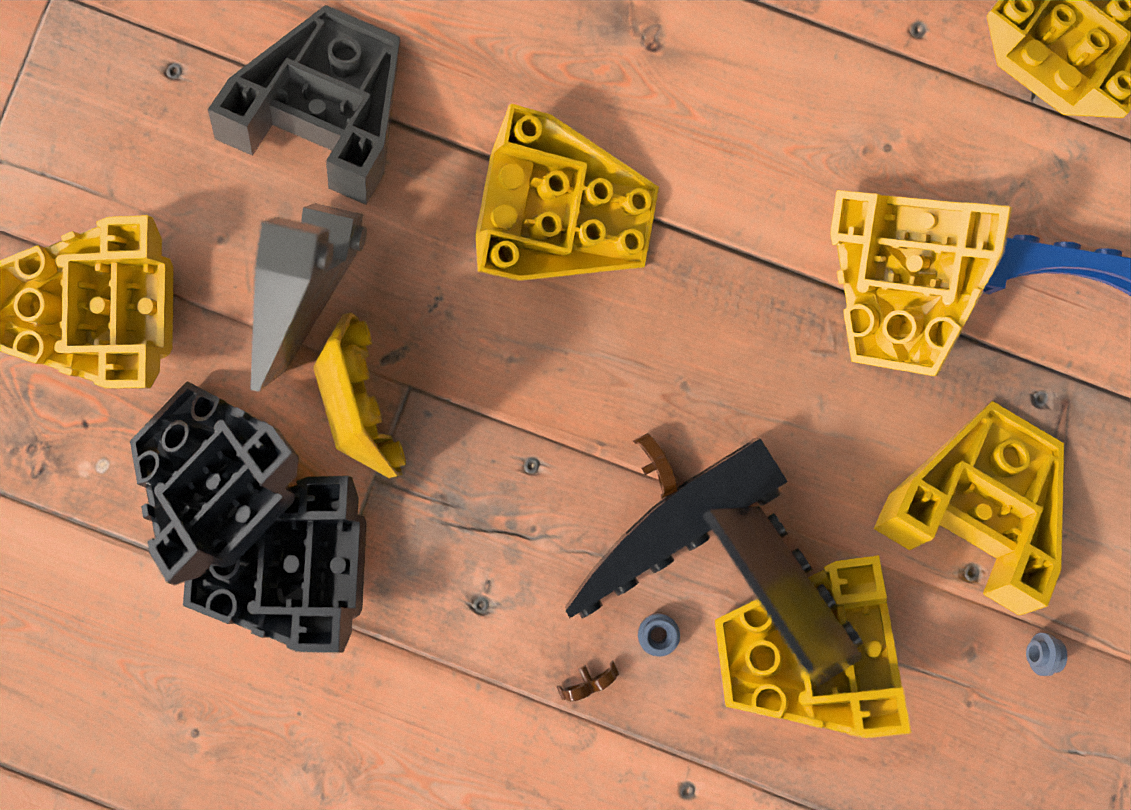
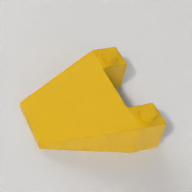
[873,401,1064,615]

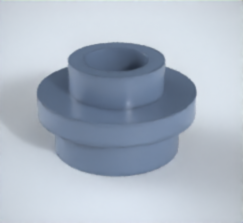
[638,613,680,657]
[1026,633,1067,676]

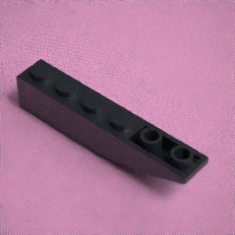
[565,438,788,618]

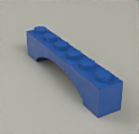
[983,235,1131,296]

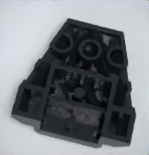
[130,381,299,586]
[183,476,367,653]

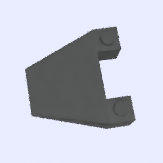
[208,5,400,205]
[250,203,367,392]

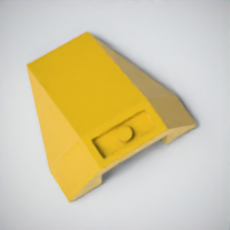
[987,0,1131,118]
[475,103,659,281]
[313,312,406,478]

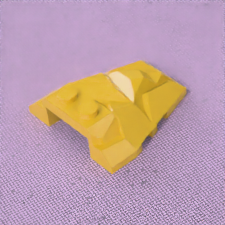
[831,190,1012,376]
[0,215,174,389]
[715,555,911,738]

